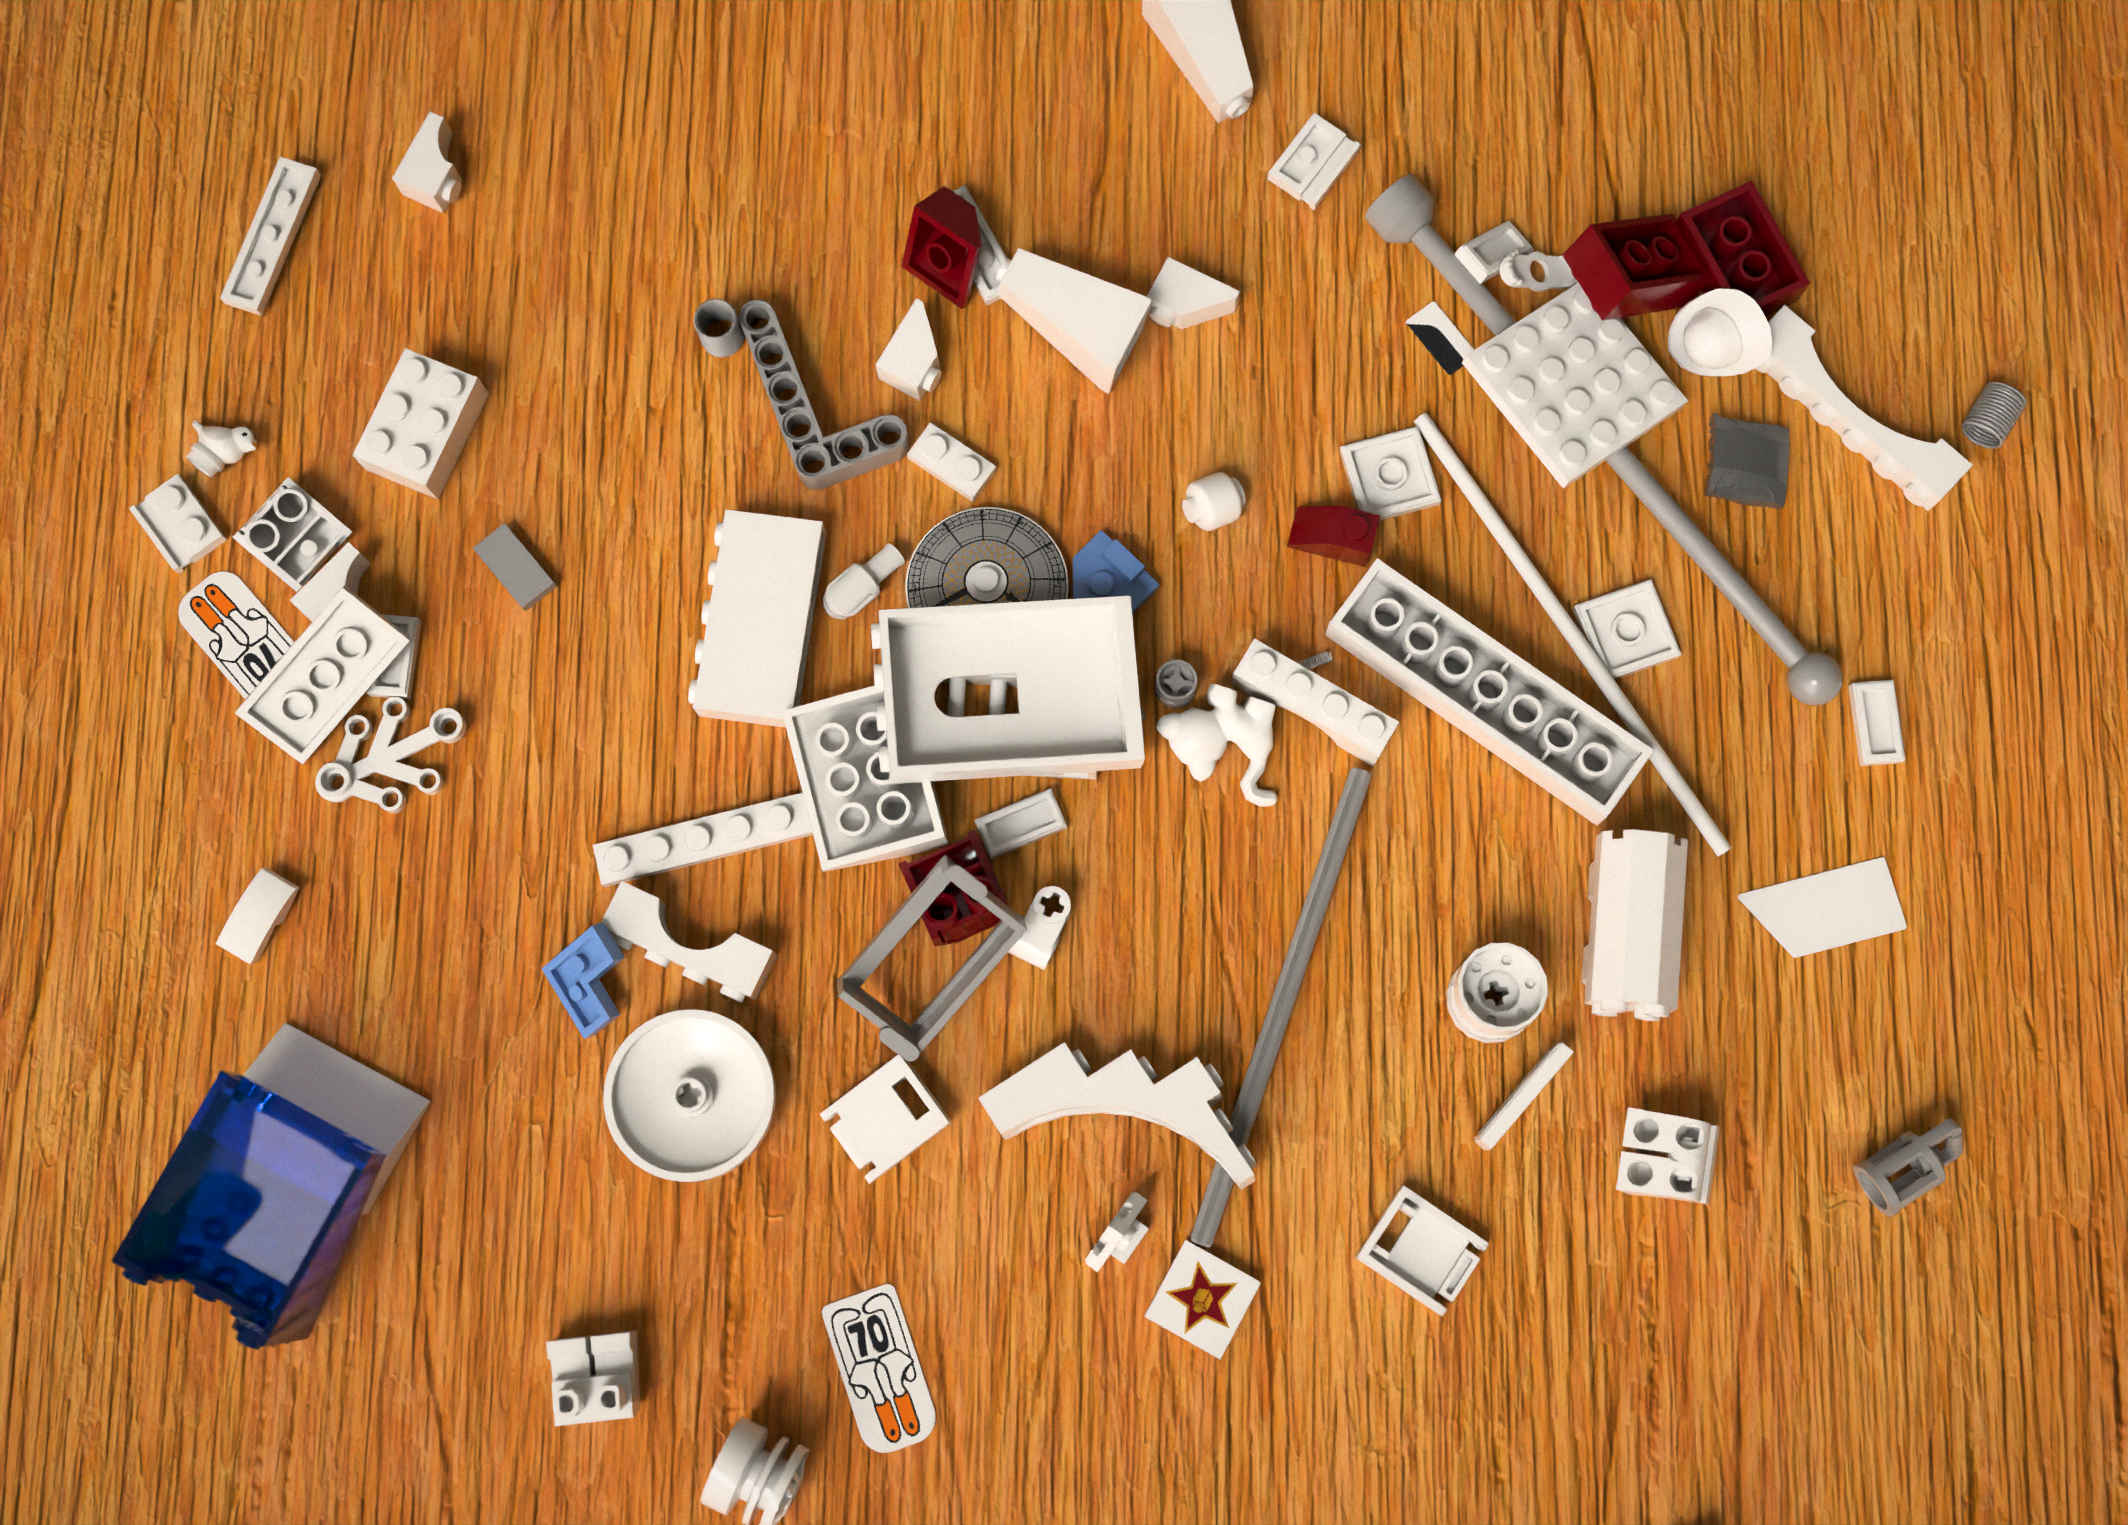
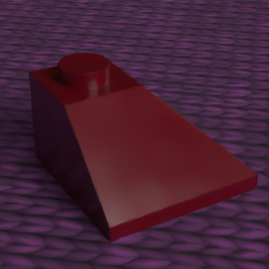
[901,186,982,309]

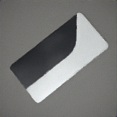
[1406,302,1474,375]

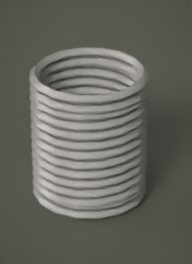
[693,298,744,357]
[1961,382,2027,449]

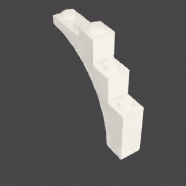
[978,1042,1257,1190]

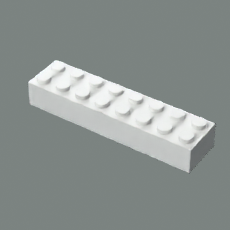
[1325,558,1654,826]

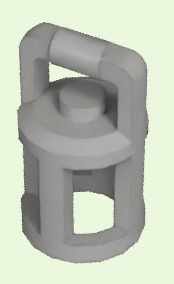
[1853,1118,1964,1217]

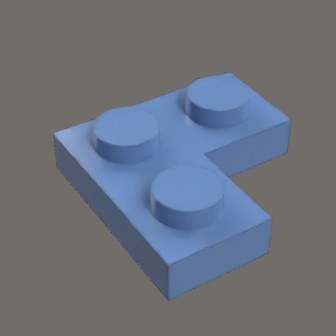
[541,922,625,1039]

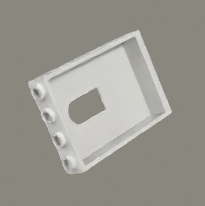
[871,596,1145,784]

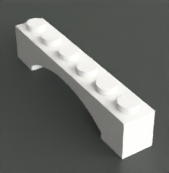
[1755,305,1973,511]

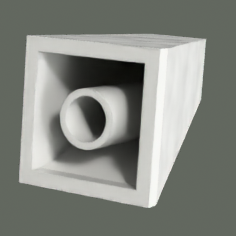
[1142,0,1253,124]
[996,248,1152,394]

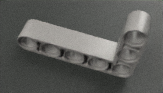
[739,299,910,490]

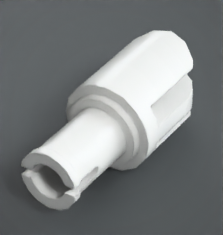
[823,543,905,620]

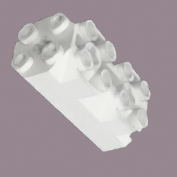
[1581,829,1688,1021]

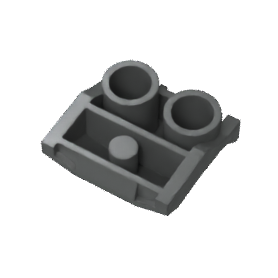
[1704,413,1790,509]

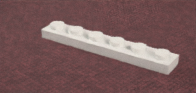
[593,793,813,887]

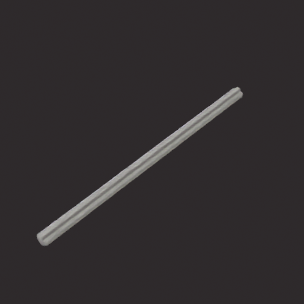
[1190,768,1371,1247]

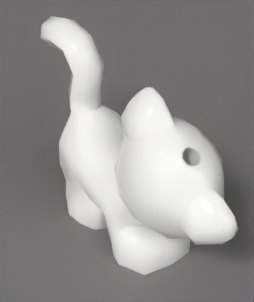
[1156,684,1277,807]

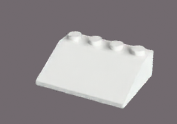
[782,685,949,872]
[206,1023,431,1215]

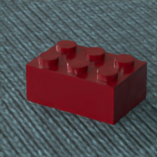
[1677,181,1810,316]
[1562,214,1713,321]

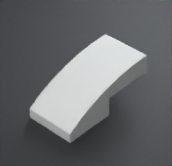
[216,867,300,965]

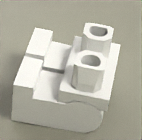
[1616,1107,1720,1205]
[546,1330,640,1426]

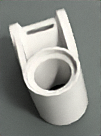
[1008,886,1071,970]

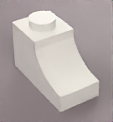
[392,112,462,213]
[290,542,371,621]

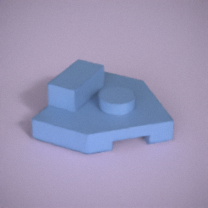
[1073,530,1160,615]

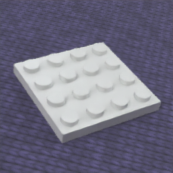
[1461,282,1688,489]

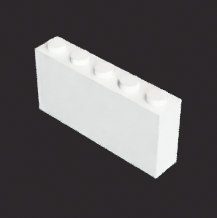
[688,509,827,728]

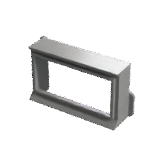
[837,854,1027,1061]

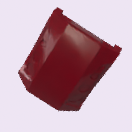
[899,830,1009,946]

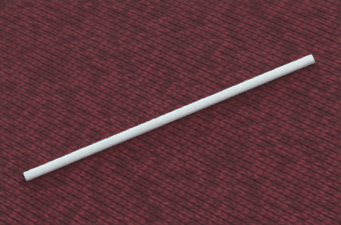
[1414,413,1732,857]

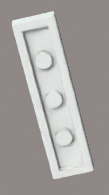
[220,157,321,316]

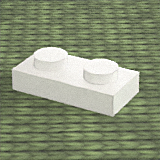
[907,422,997,503]

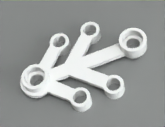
[315,697,466,814]

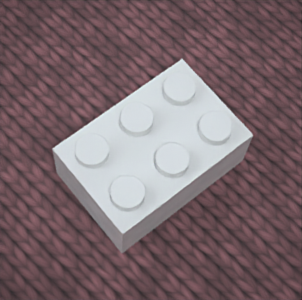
[352,348,489,500]

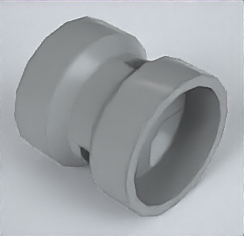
[1155,659,1197,708]

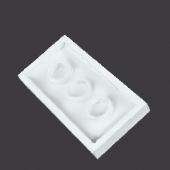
[235,585,410,765]

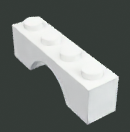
[1231,638,1399,766]
[601,881,778,1003]

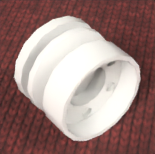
[1446,943,1548,1043]
[700,1417,810,1525]

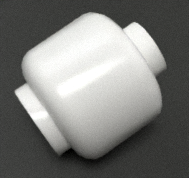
[1182,472,1246,531]

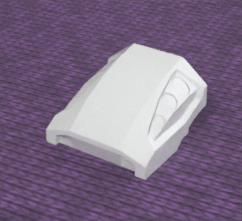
[232,477,352,592]

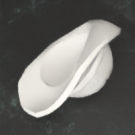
[1668,288,1772,377]

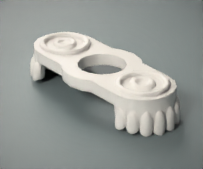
[1499,249,1578,292]

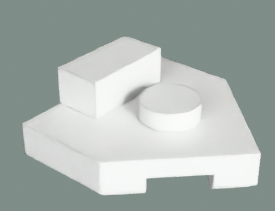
[1085,1192,1149,1272]

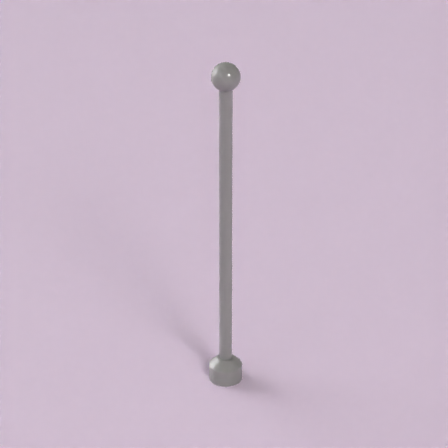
[1365,174,1843,706]

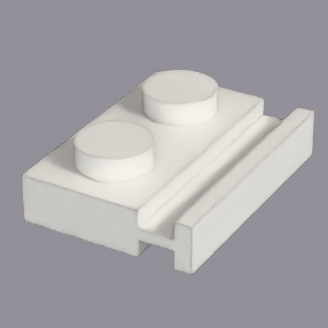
[1267,113,1361,210]
[129,474,227,574]

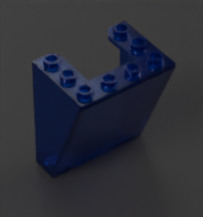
[111,1070,387,1350]

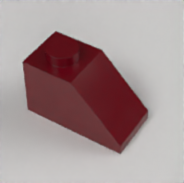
[1287,505,1380,567]

